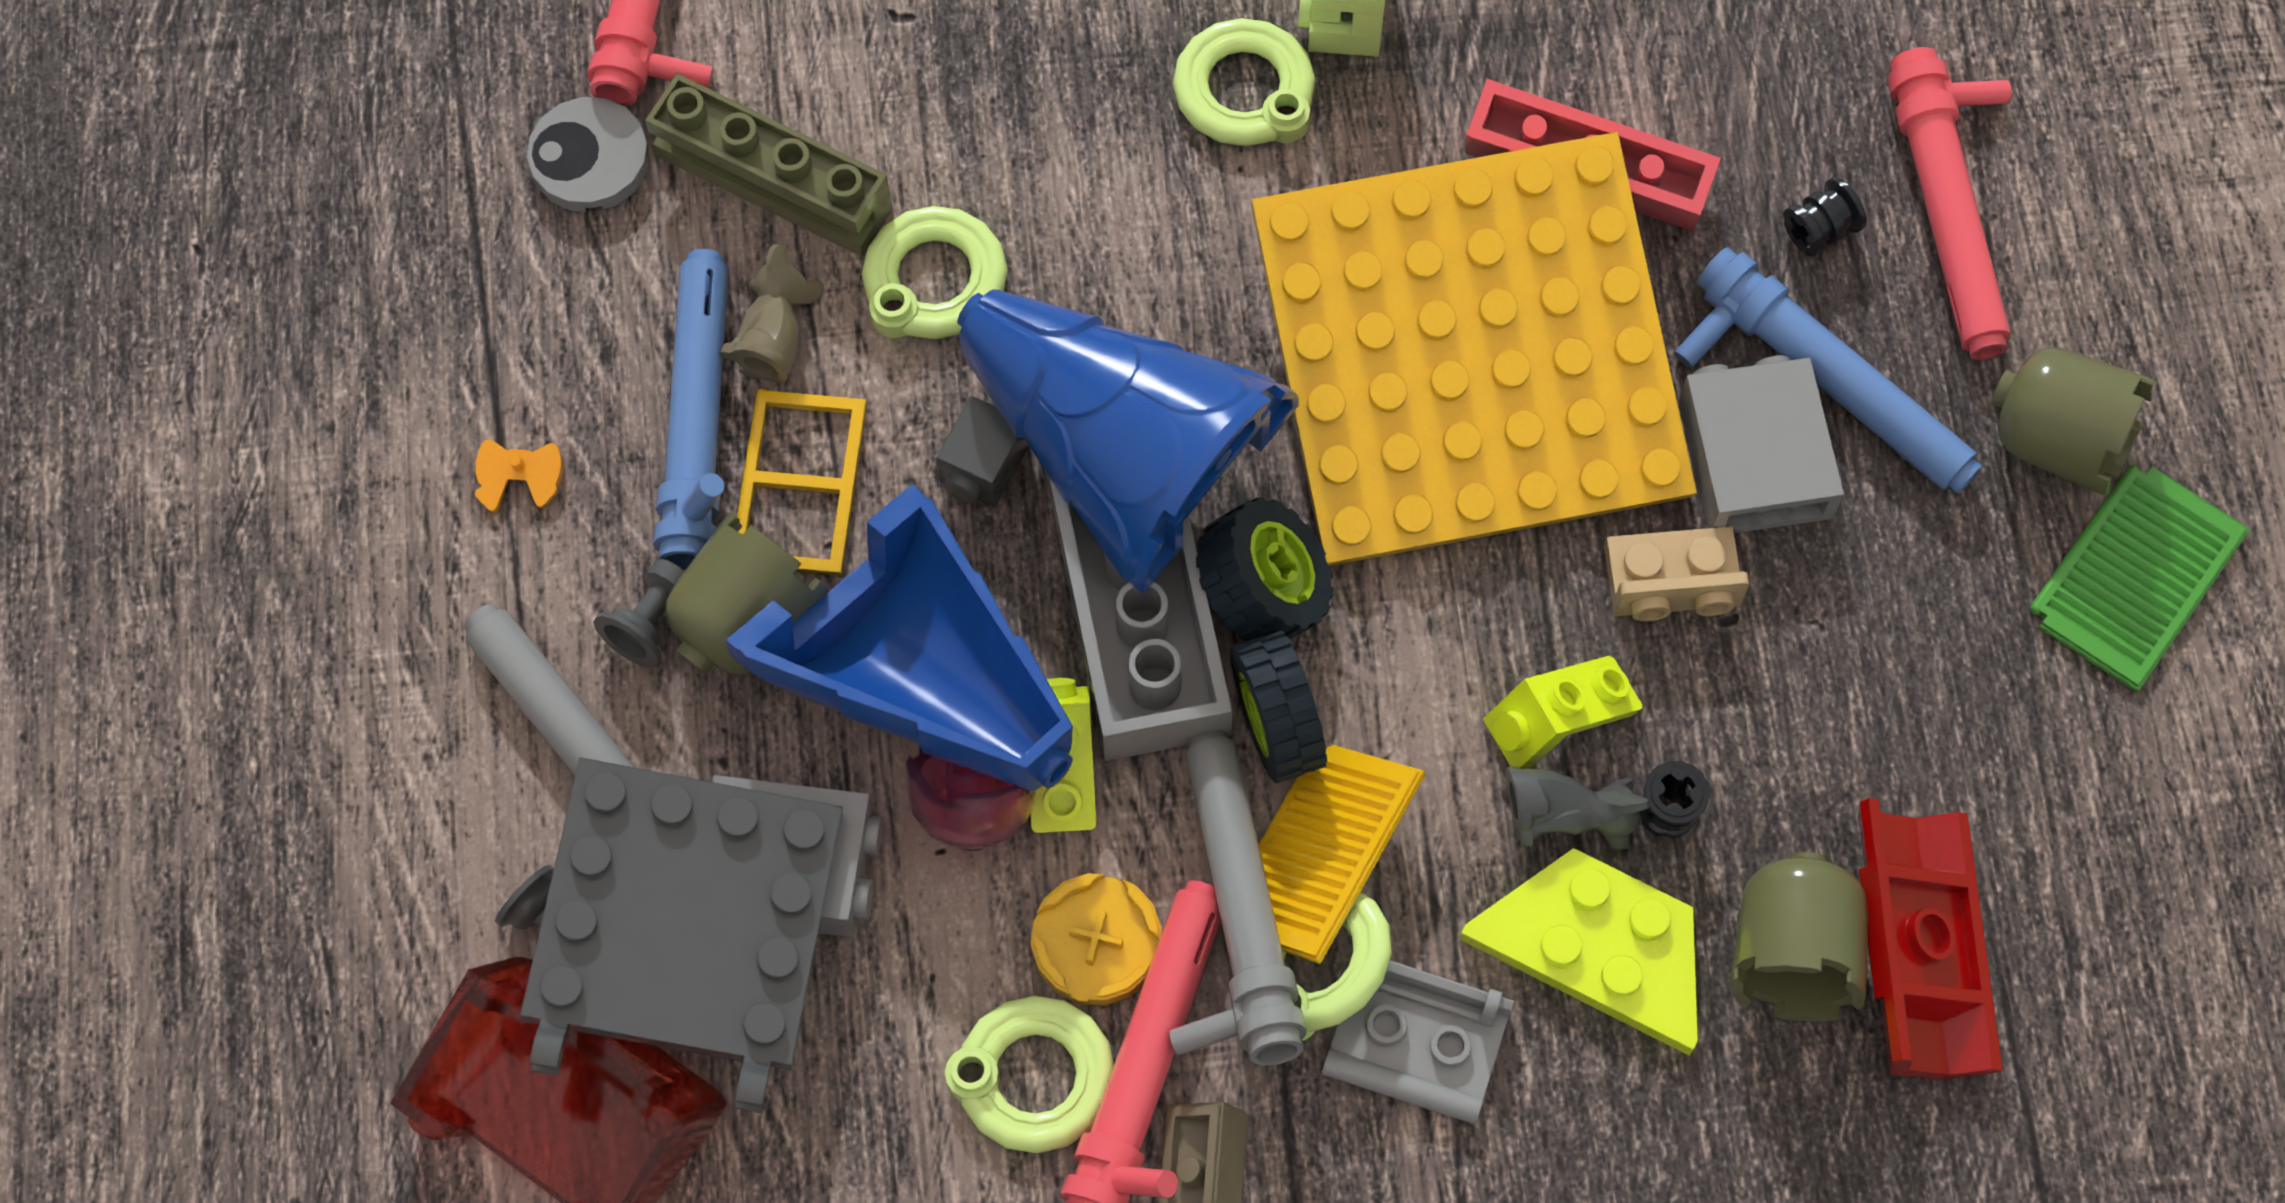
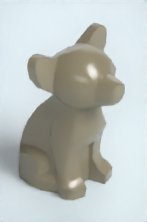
[719,244,824,382]

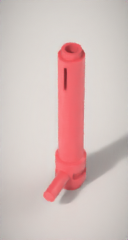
[587,0,713,106]
[1887,47,2012,360]
[1060,880,1221,1203]

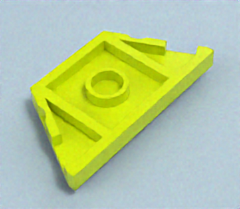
[1459,848,1698,1056]

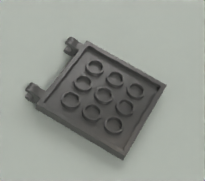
[520,757,843,1114]

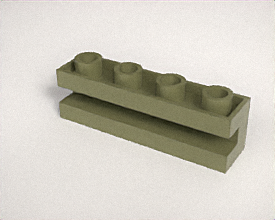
[645,73,893,257]

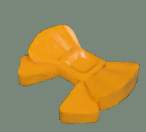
[475,440,564,514]

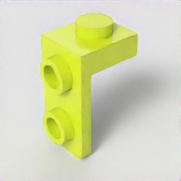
[1483,656,1642,769]
[1029,678,1096,833]

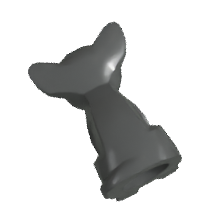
[1506,766,1650,850]

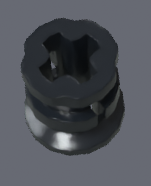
[1783,177,1867,257]
[1641,761,1710,839]

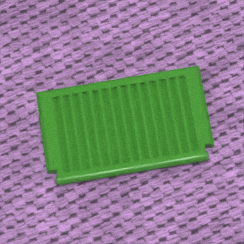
[2029,465,2250,693]

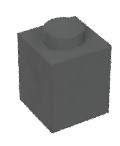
[936,395,1029,507]

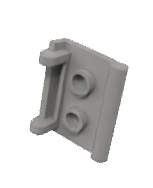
[1322,960,1514,1125]

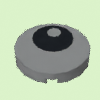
[527,97,649,212]

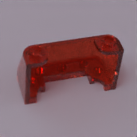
[390,957,727,1203]

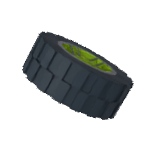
[1196,497,1334,641]
[1230,631,1327,783]

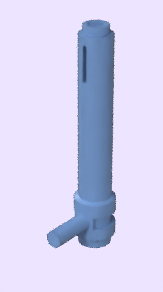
[1674,247,1983,494]
[653,249,729,570]

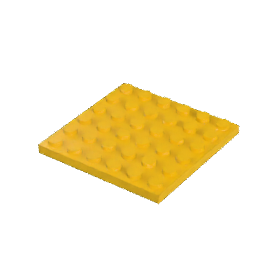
[1251,132,1697,566]

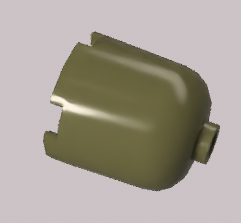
[1991,347,2157,497]
[665,512,829,675]
[1730,852,1869,1022]

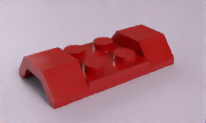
[1858,798,2003,1080]

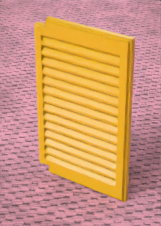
[1259,745,1426,964]

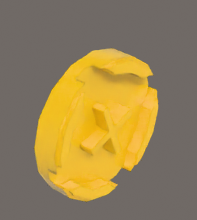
[1031,873,1162,1006]

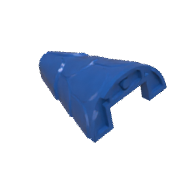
[957,289,1299,594]
[726,484,1073,791]

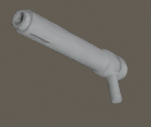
[464,604,634,776]
[1169,731,1306,1065]

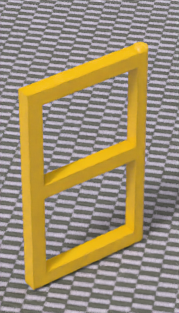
[737,389,867,577]

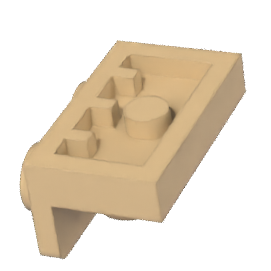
[1604,526,1749,621]

